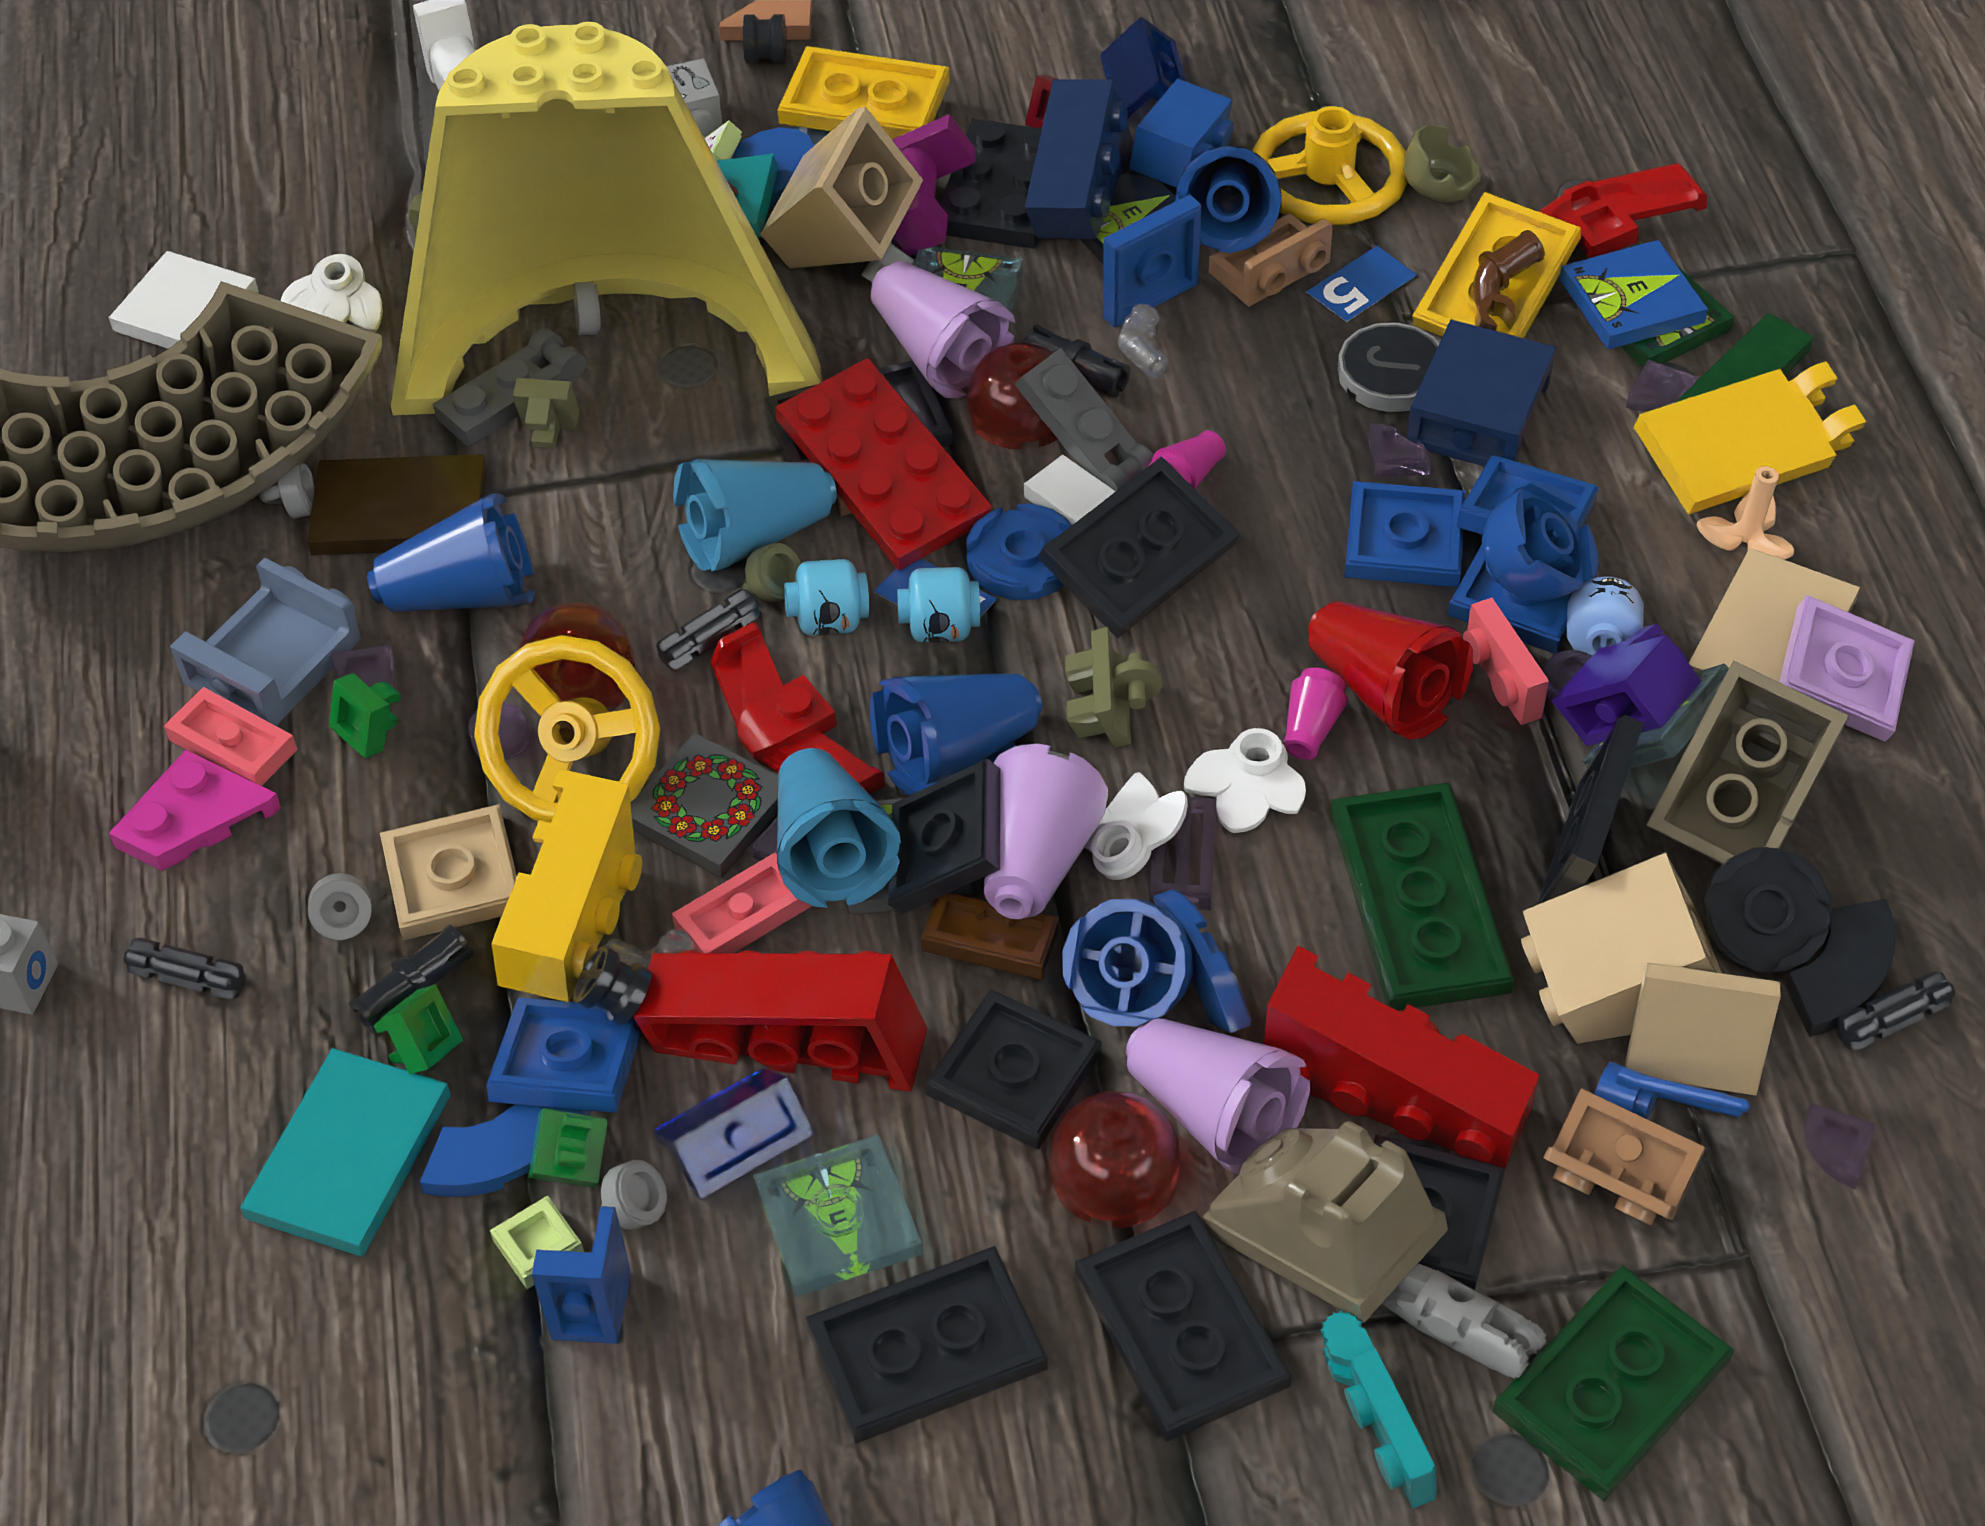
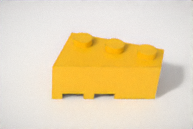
[491,769,642,1003]

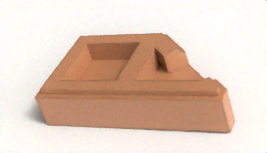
[719,0,813,41]

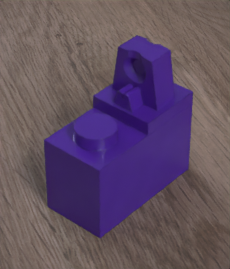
[1551,624,1702,746]

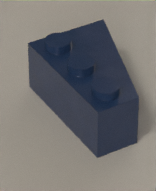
[1025,79,1134,239]

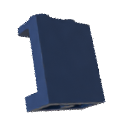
[1406,319,1556,467]

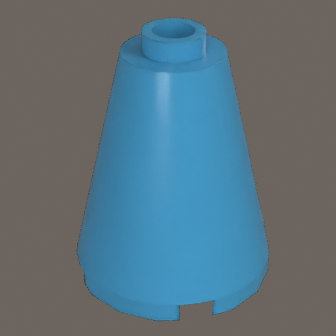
[673,459,837,572]
[777,748,901,908]

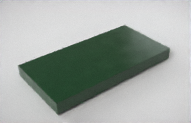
[1330,782,1514,1011]

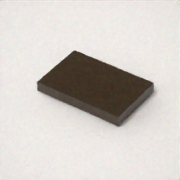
[307,454,487,555]

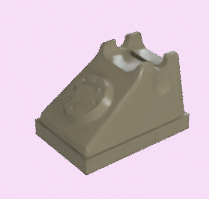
[1647,660,1849,865]
[1203,1121,1448,1323]

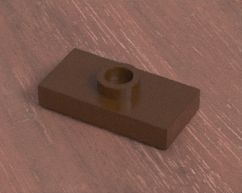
[921,892,1059,980]

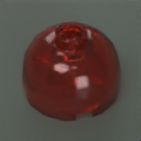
[967,342,1058,450]
[518,602,635,710]
[1050,1091,1180,1228]

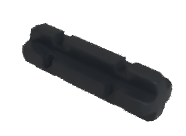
[656,589,760,671]
[123,937,246,999]
[1835,971,1955,1051]

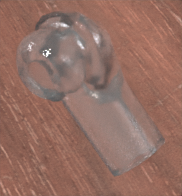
[1118,304,1168,378]

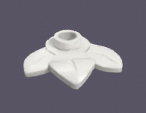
[281,254,383,332]
[1184,728,1306,833]
[1084,772,1188,880]

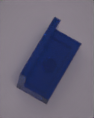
[1100,16,1187,118]
[653,1068,814,1199]

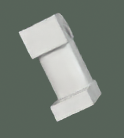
[413,0,475,91]

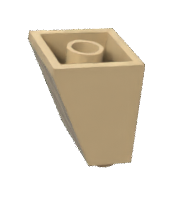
[760,107,923,269]
[1521,853,1722,1044]

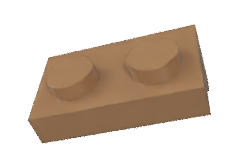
[1209,213,1333,307]
[1543,1088,1706,1226]

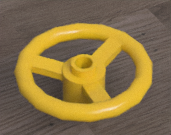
[1252,106,1408,225]
[474,635,661,823]

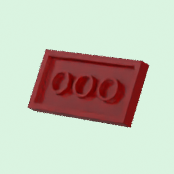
[776,358,992,571]

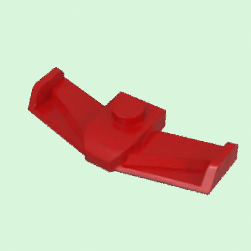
[1538,163,1708,258]
[710,622,885,795]

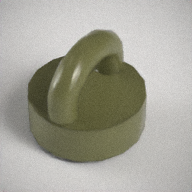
[742,543,801,602]

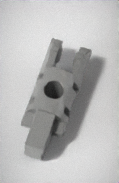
[1382,1264,1547,1379]

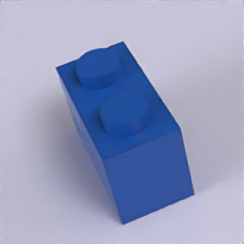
[1129,79,1234,188]

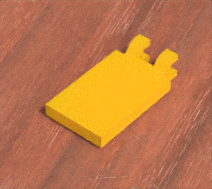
[1633,361,1866,515]

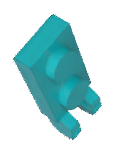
[1321,1310,1437,1509]

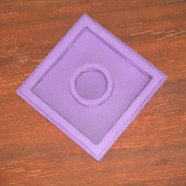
[1779,595,1915,742]

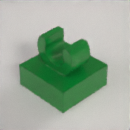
[329,673,402,758]
[374,984,463,1075]
[529,1108,608,1188]

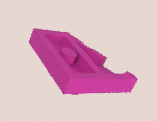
[109,749,281,871]

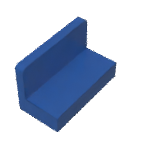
[532,1206,630,1344]

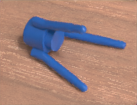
[1595,1061,1750,1181]

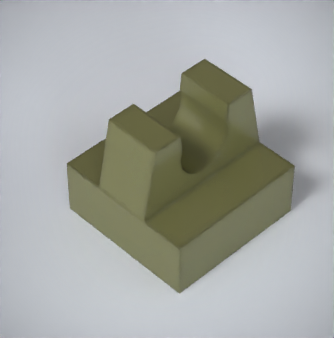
[513,378,580,449]

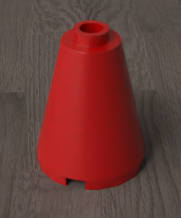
[1308,601,1473,740]

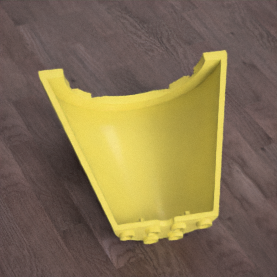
[391,22,822,415]

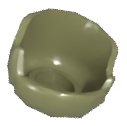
[1403,125,1481,203]

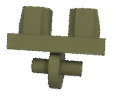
[1065,627,1162,748]

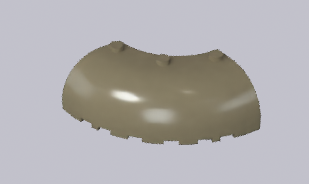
[0,281,382,552]

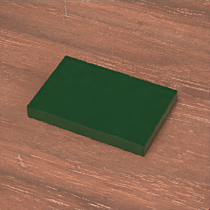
[1492,1265,1734,1502]

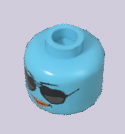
[784,559,869,636]
[897,567,980,643]

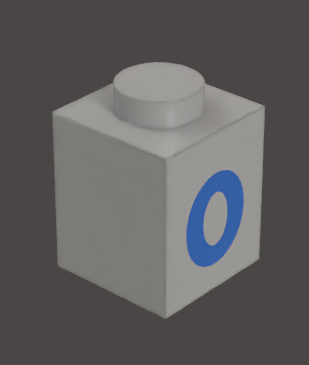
[0,914,59,1015]

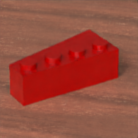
[633,950,927,1092]

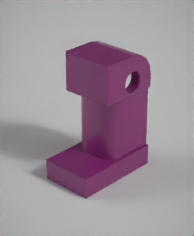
[892,114,976,256]

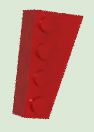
[1264,945,1540,1170]

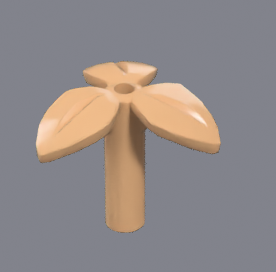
[1697,466,1794,560]

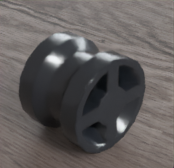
[743,14,787,64]
[573,945,652,1026]

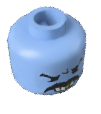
[1567,577,1644,660]

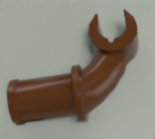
[1473,230,1545,331]

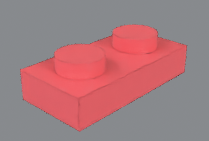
[1463,598,1549,725]
[164,687,298,786]
[672,852,812,953]

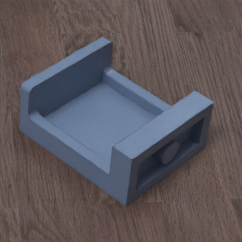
[170,558,361,726]

